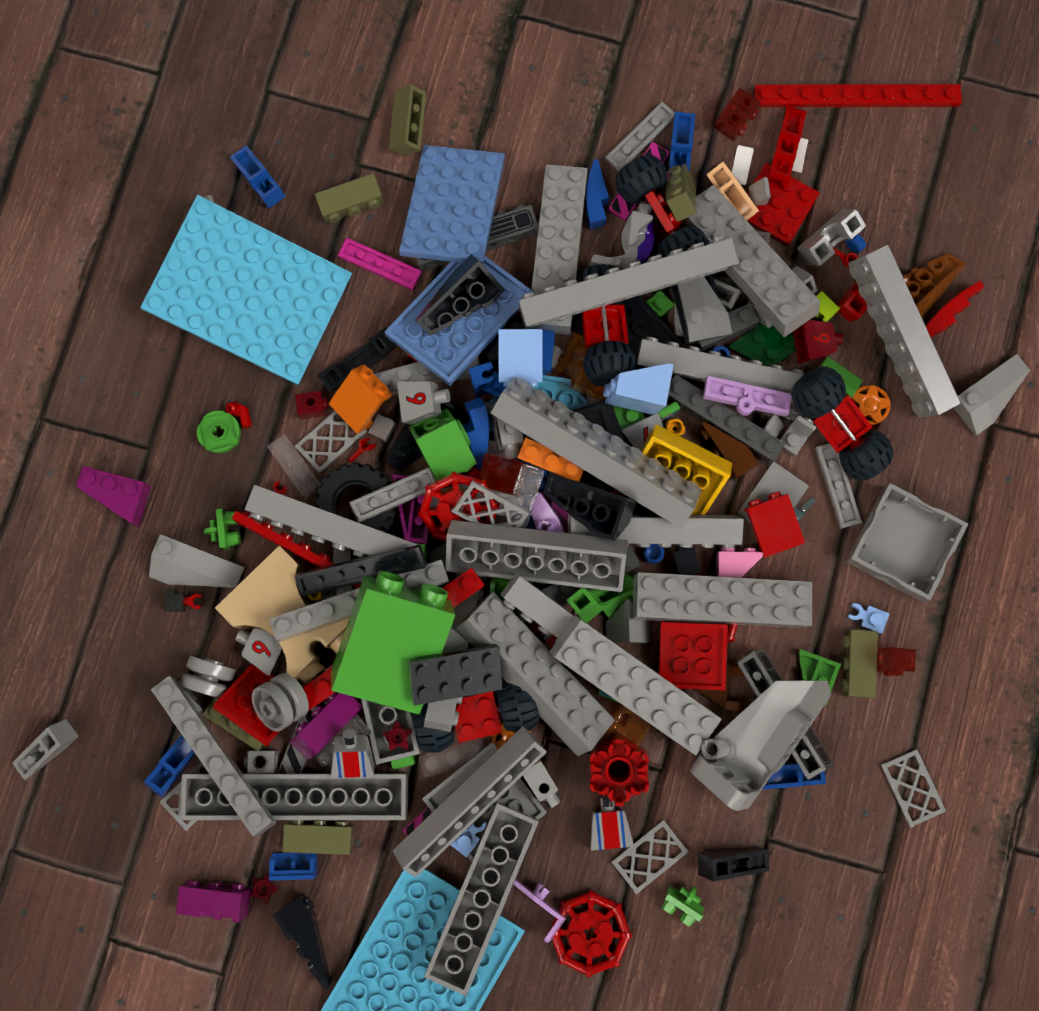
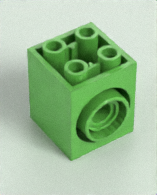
[409,407,477,481]

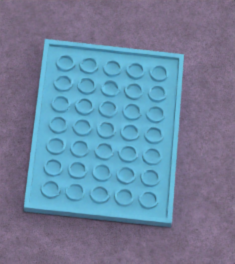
[140,195,352,386]
[321,868,525,1011]

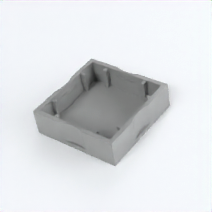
[845,483,968,603]

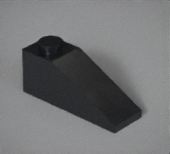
[698,848,769,882]

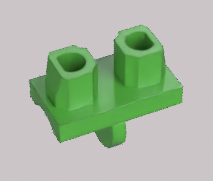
[204,509,241,550]
[662,885,705,927]

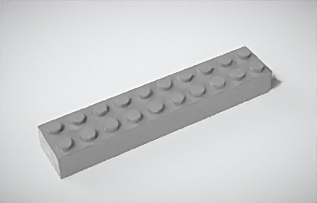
[518,236,739,329]
[491,376,702,528]
[180,773,408,820]

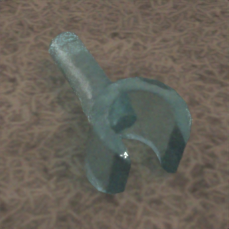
[794,498,816,522]

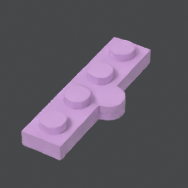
[703,376,791,417]

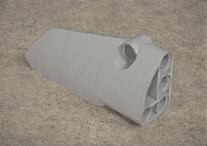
[690,681,831,811]

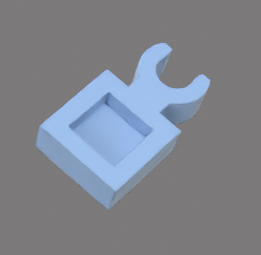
[847,603,889,634]
[450,821,486,858]

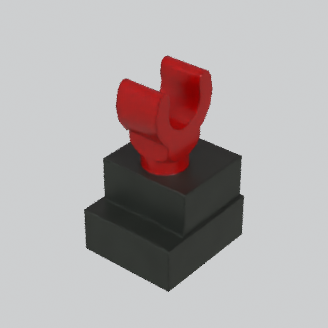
[164,589,203,612]

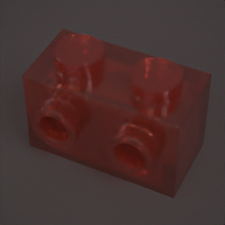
[714,88,760,141]
[477,453,526,497]
[877,647,916,677]

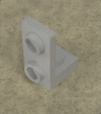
[781,416,817,457]

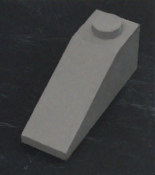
[12,719,79,781]

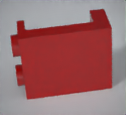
[743,491,805,558]

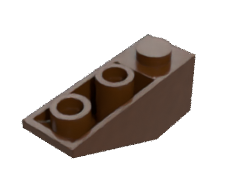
[699,422,759,481]

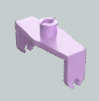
[527,492,565,533]
[513,878,566,943]

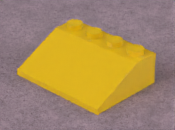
[640,424,732,515]

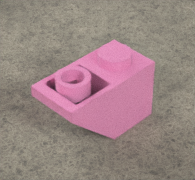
[716,548,763,578]

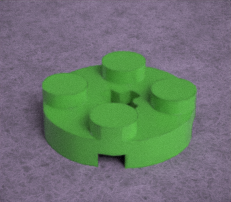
[197,411,241,454]

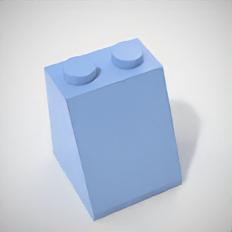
[498,329,542,386]
[603,363,674,415]

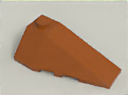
[903,253,966,318]

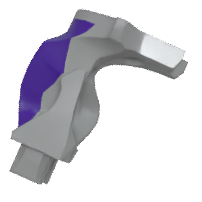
[588,203,654,270]

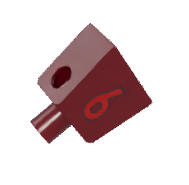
[793,320,844,364]

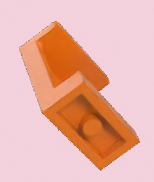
[328,365,393,434]

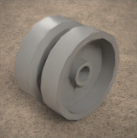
[179,655,236,698]
[252,673,309,732]

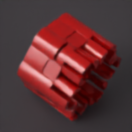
[589,734,649,806]

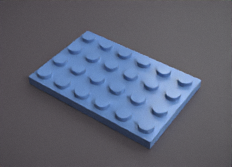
[399,145,505,264]
[384,256,533,386]

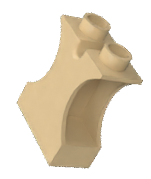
[215,546,349,686]

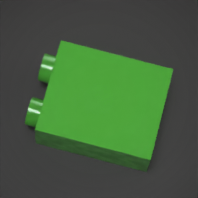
[330,571,455,715]

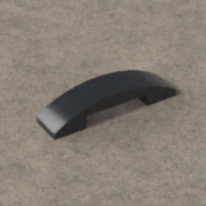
[317,327,398,393]

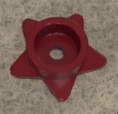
[383,721,412,750]
[250,874,279,904]

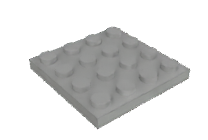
[422,742,547,862]

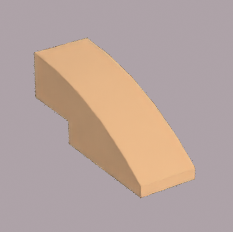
[706,162,759,221]

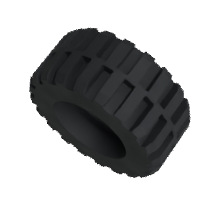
[314,462,399,534]

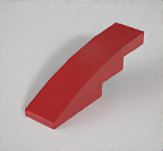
[768,106,807,183]
[925,281,985,338]

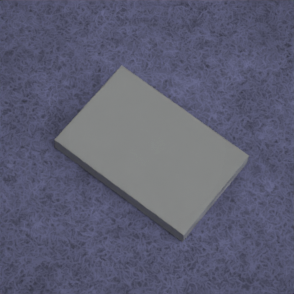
[737,462,809,524]

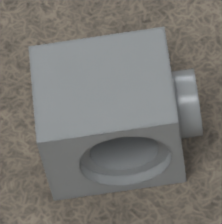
[244,750,279,774]

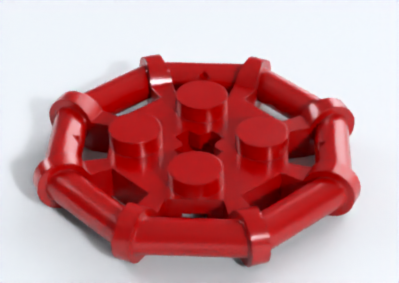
[417,471,500,542]
[548,890,632,978]

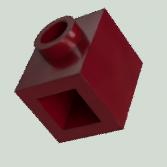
[295,391,329,420]

